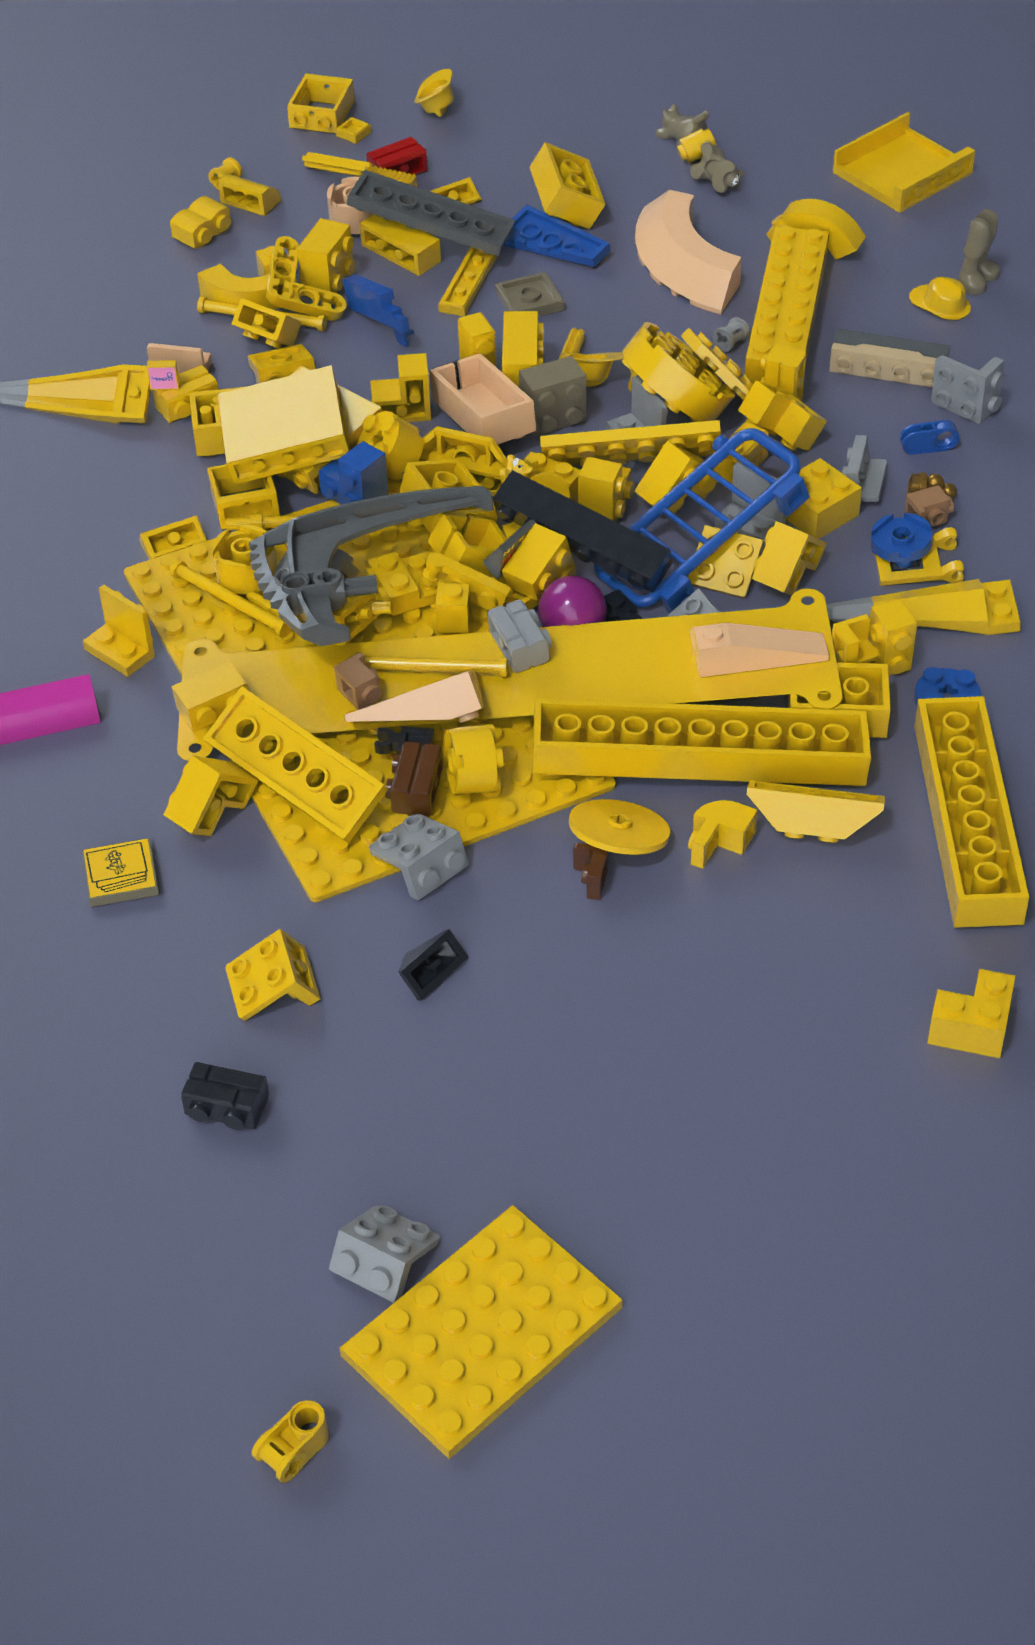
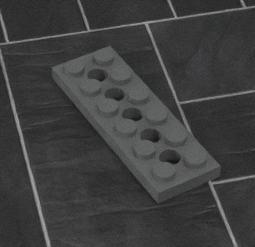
[346,170,516,256]

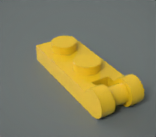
[420,552,511,610]

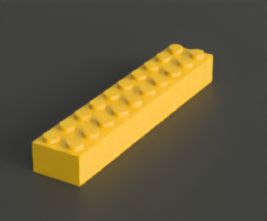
[532,698,871,786]

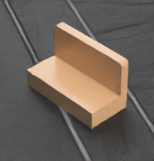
[147,343,212,374]

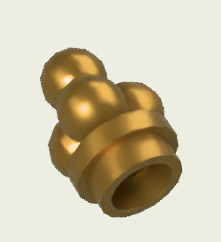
[907,471,957,499]

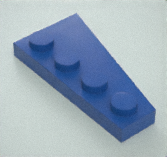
[505,205,611,267]

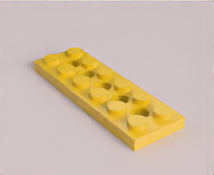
[540,420,721,467]
[203,686,389,843]

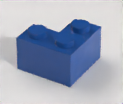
[319,441,389,505]

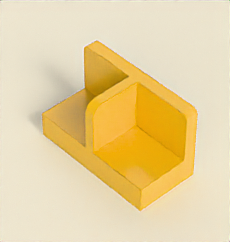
[832,614,878,663]

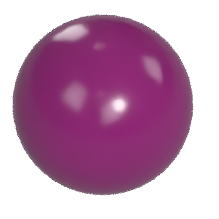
[538,575,607,627]

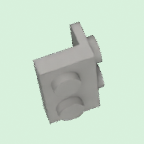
[842,435,887,502]

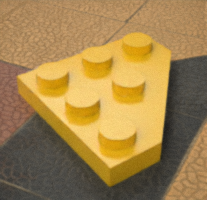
[681,328,754,400]

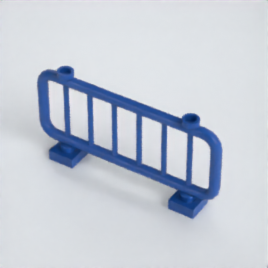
[594,428,810,614]

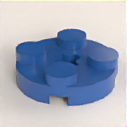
[871,513,933,567]
[914,667,981,706]

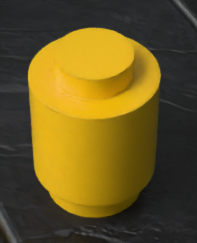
[676,128,717,164]

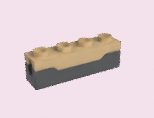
[829,329,950,387]

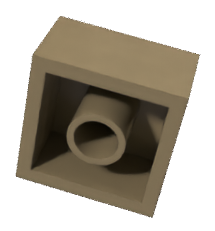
[519,356,586,437]

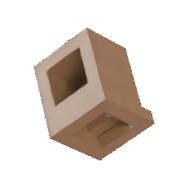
[904,485,954,527]
[333,652,382,710]

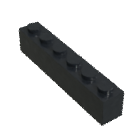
[493,470,672,593]

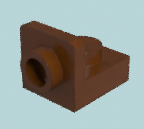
[573,842,608,900]

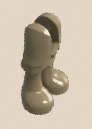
[958,209,1000,295]

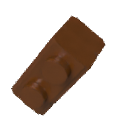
[385,742,443,817]

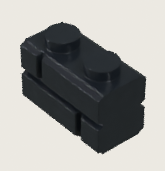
[181,1062,269,1130]

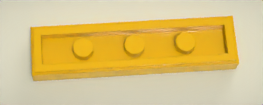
[438,247,498,316]

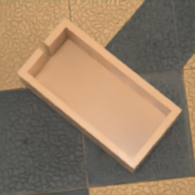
[429,353,536,446]

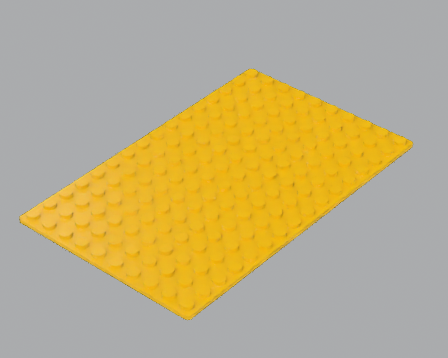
[124,479,616,902]

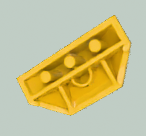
[418,426,507,496]
[747,780,885,843]

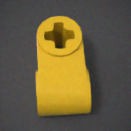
[252,1400,330,1483]

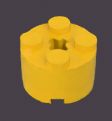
[356,411,424,480]
[212,525,277,595]
[443,724,504,795]

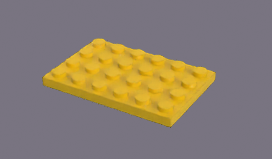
[340,1205,623,1459]

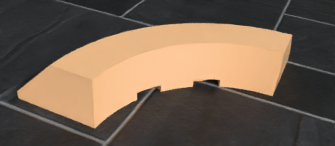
[635,190,742,315]

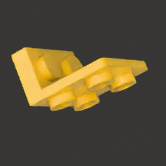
[688,525,766,598]
[83,585,155,677]
[225,929,321,1021]

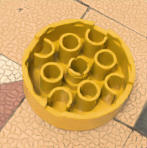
[622,322,735,422]

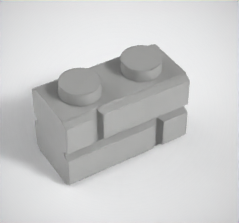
[487,599,552,673]

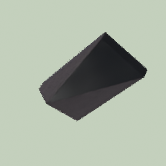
[398,929,469,1000]

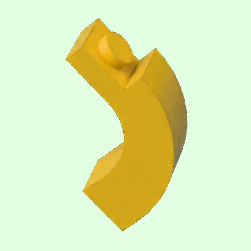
[766,199,866,260]
[197,264,297,310]

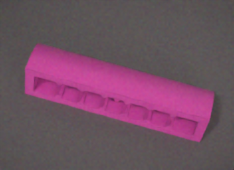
[0,674,100,745]

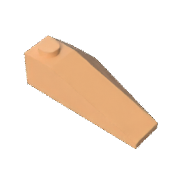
[689,623,829,677]
[344,669,484,723]

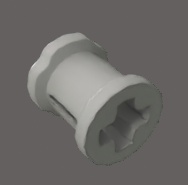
[712,317,749,352]

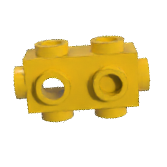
[332,594,393,645]

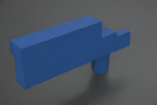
[342,274,414,347]

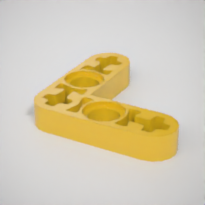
[266,236,347,321]

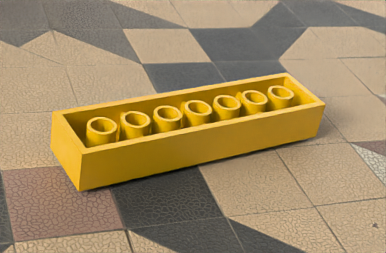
[745,226,829,383]
[914,696,1029,928]

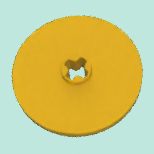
[568,799,670,855]

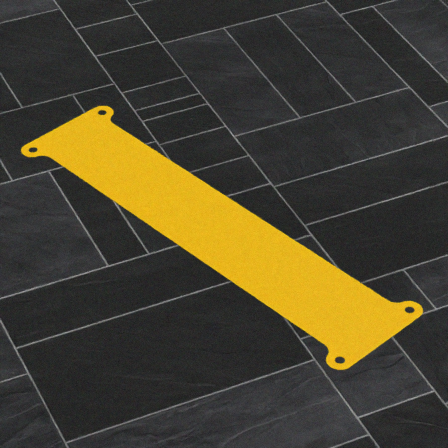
[177,588,843,761]

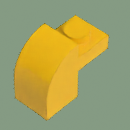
[688,800,758,869]

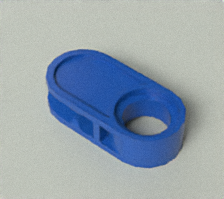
[899,420,960,455]

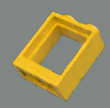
[287,73,355,133]
[207,464,280,530]

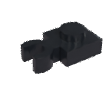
[604,589,643,622]
[374,726,435,755]

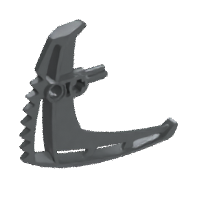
[249,486,494,646]

